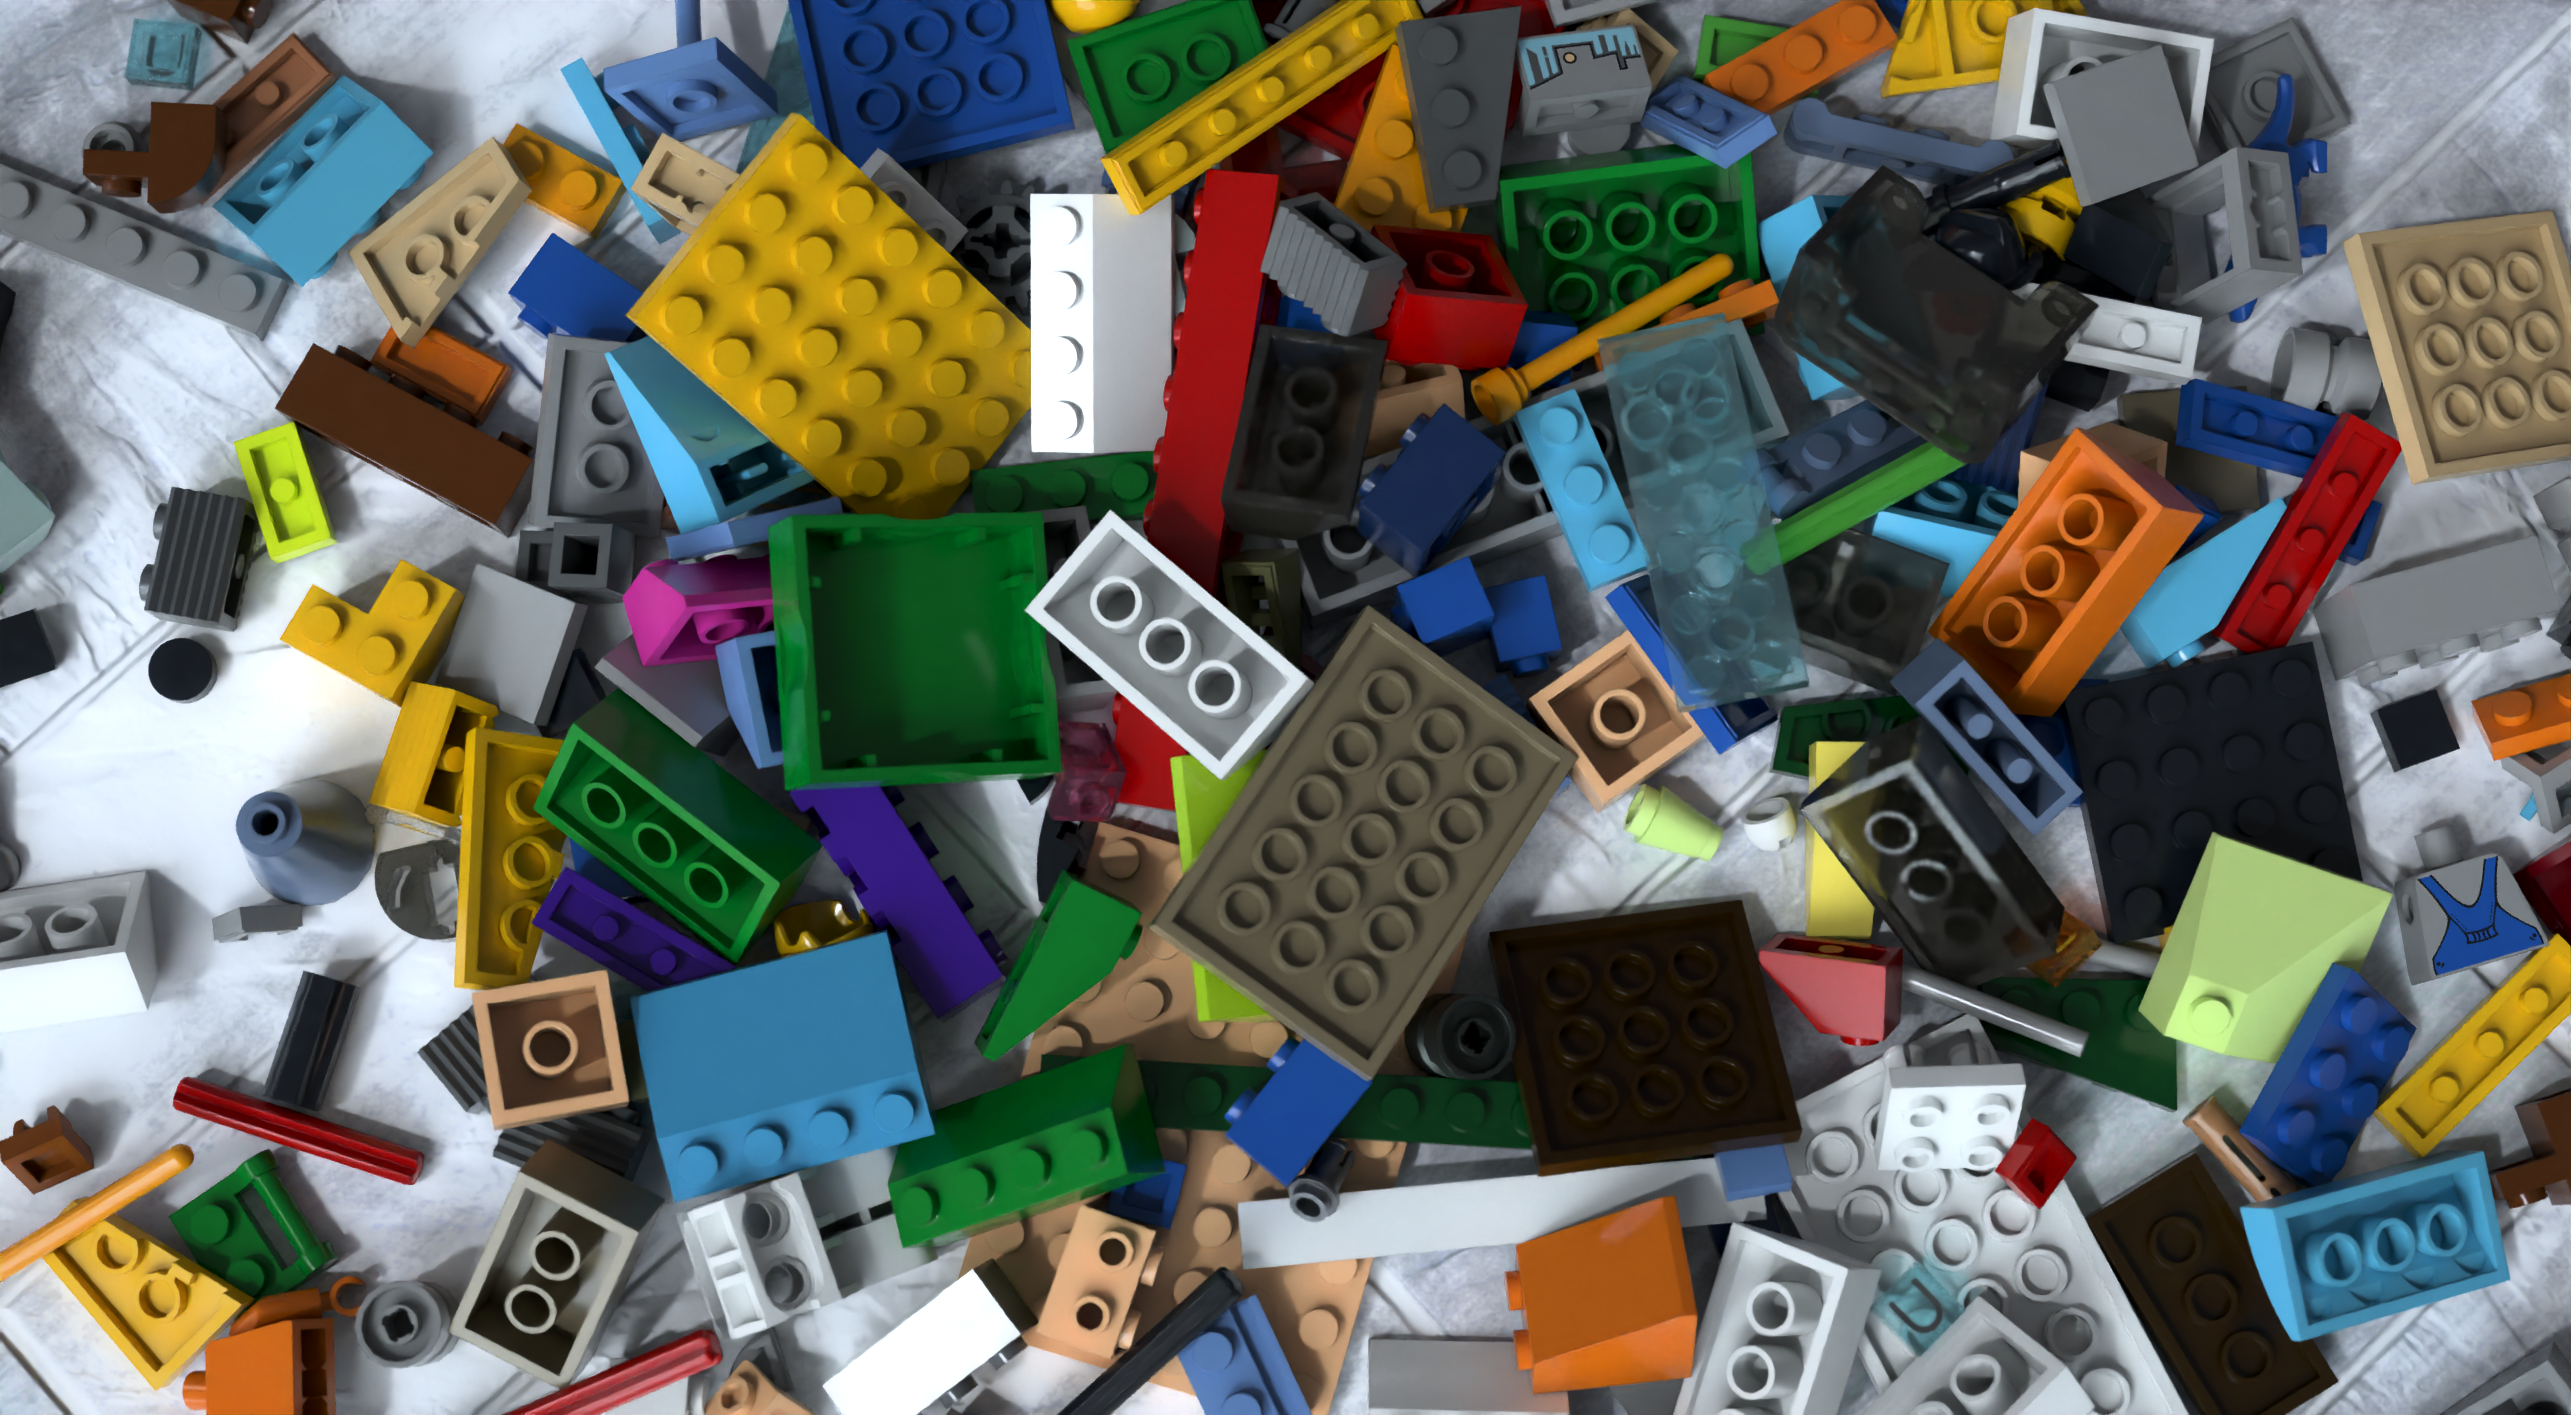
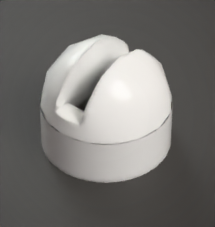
[1741,797,1797,852]

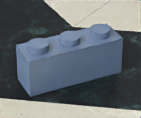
[1890,638,2083,836]

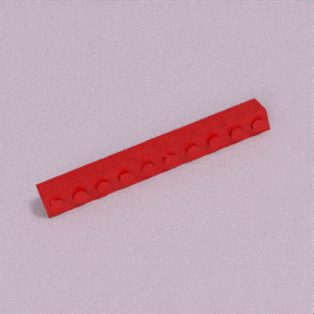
[1102,169,1298,813]

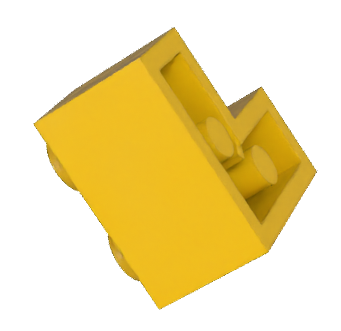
[280,559,465,708]

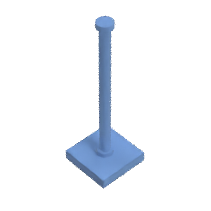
[603,0,778,141]

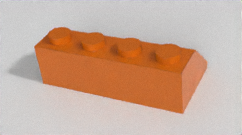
[1927,427,2205,717]

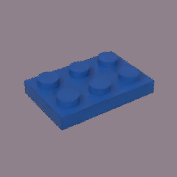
[2239,963,2417,1188]

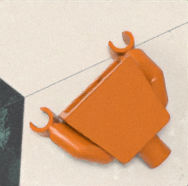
[182,1276,366,1415]

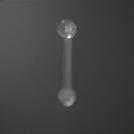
[365,804,461,847]

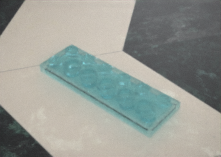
[1597,313,1809,713]

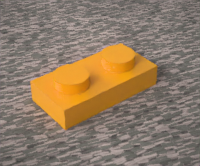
[503,123,627,240]

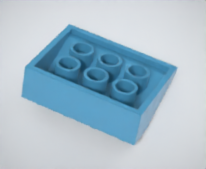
[629,929,938,1202]

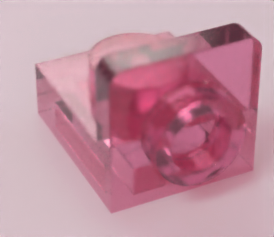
[1047,721,1127,822]

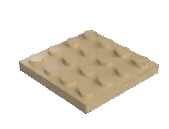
[2342,210,2571,485]

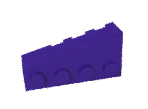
[789,786,1009,1023]

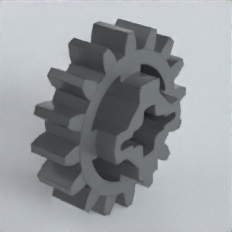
[949,180,1037,316]

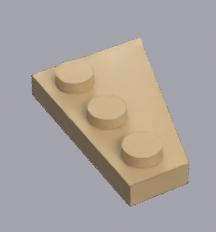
[348,136,532,349]

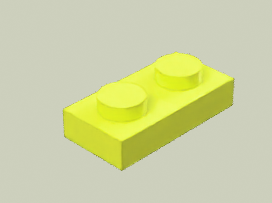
[233,421,338,564]

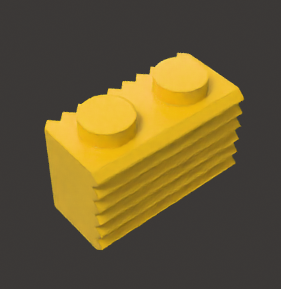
[369,681,499,828]

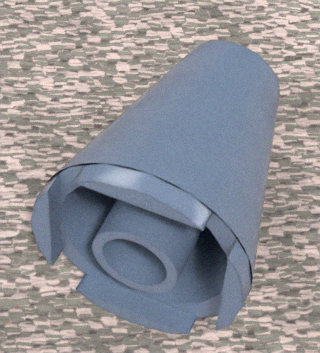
[236,779,375,906]

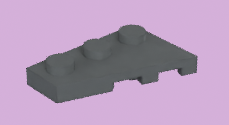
[1395,6,1521,213]

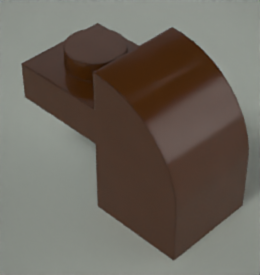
[83,102,228,214]
[2488,1088,2571,1209]

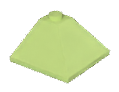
[2138,832,2393,1064]

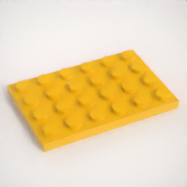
[626,112,1031,520]

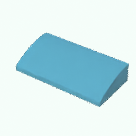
[2240,1150,2511,1342]

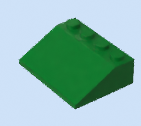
[1494,144,1764,356]

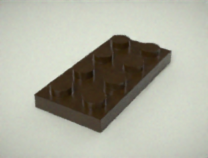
[2084,1152,2339,1415]

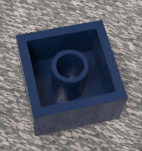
[1356,403,1506,578]

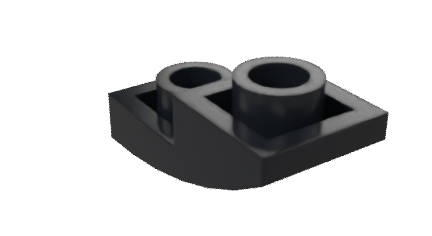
[1037,768,1093,907]

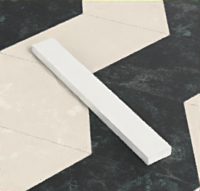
[1237,1158,1767,1270]

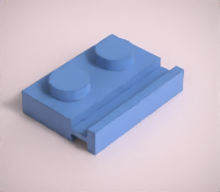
[1177,1294,1312,1415]

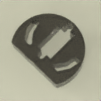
[374,835,461,943]

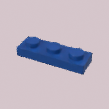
[2175,378,2339,478]

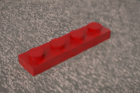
[2212,412,2402,654]

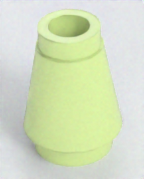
[1623,784,1724,862]

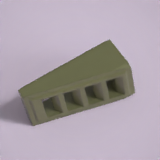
[1220,548,1302,672]

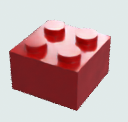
[1370,224,1528,371]

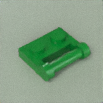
[168,1149,340,1320]

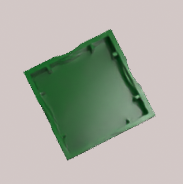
[768,512,1062,791]

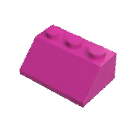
[622,554,774,667]

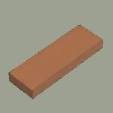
[200,32,338,205]

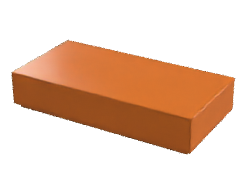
[370,325,514,425]

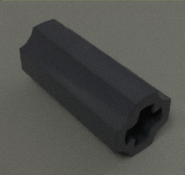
[262,971,362,1112]

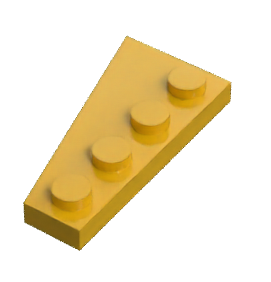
[454,727,566,991]

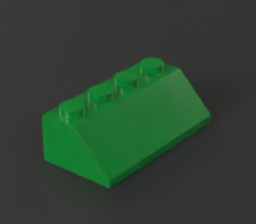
[532,688,823,966]
[887,1043,1166,1249]

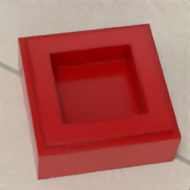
[1995,1118,2077,1210]

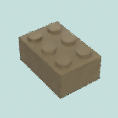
[448,1139,666,1390]

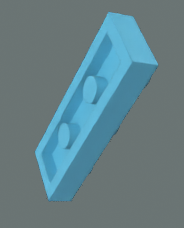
[560,58,681,245]
[1514,388,1651,593]

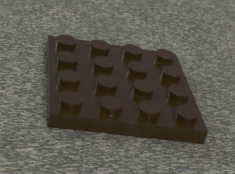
[1487,900,1803,1177]

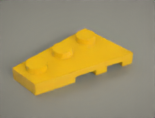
[42,1196,255,1391]

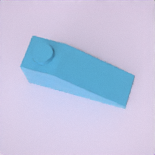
[2120,497,2287,670]

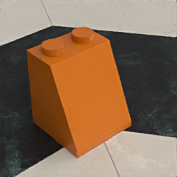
[1504,1196,1697,1394]

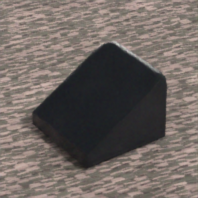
[537,648,607,739]

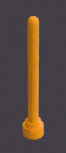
[1471,253,1734,425]
[0,1144,194,1283]

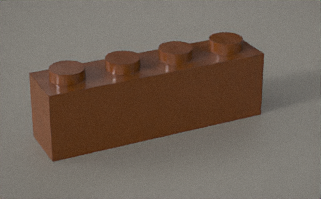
[275,343,536,538]

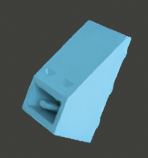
[605,336,815,534]

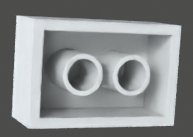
[1990,8,2214,157]

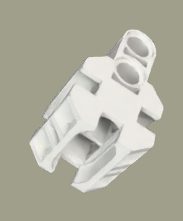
[676,1144,939,1340]

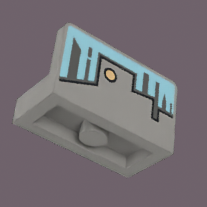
[1515,25,1652,137]

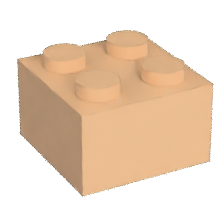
[1526,630,1705,814]
[472,969,629,1131]

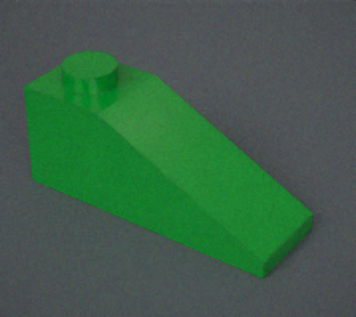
[974,869,1143,1062]

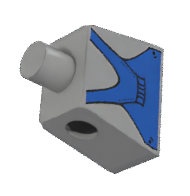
[2394,825,2549,985]

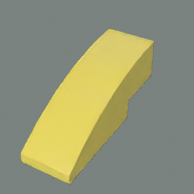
[1805,741,1881,940]

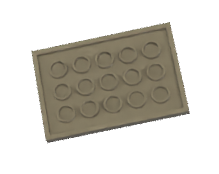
[1148,605,1578,1081]

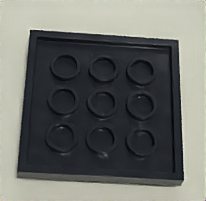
[2060,641,2363,944]

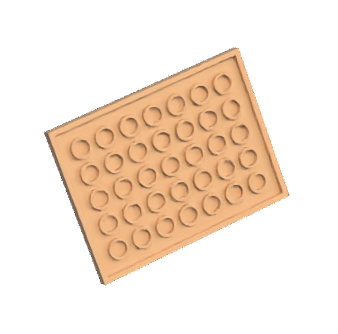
[957,821,1469,1415]

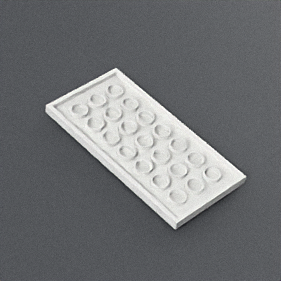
[1775,1014,2189,1415]

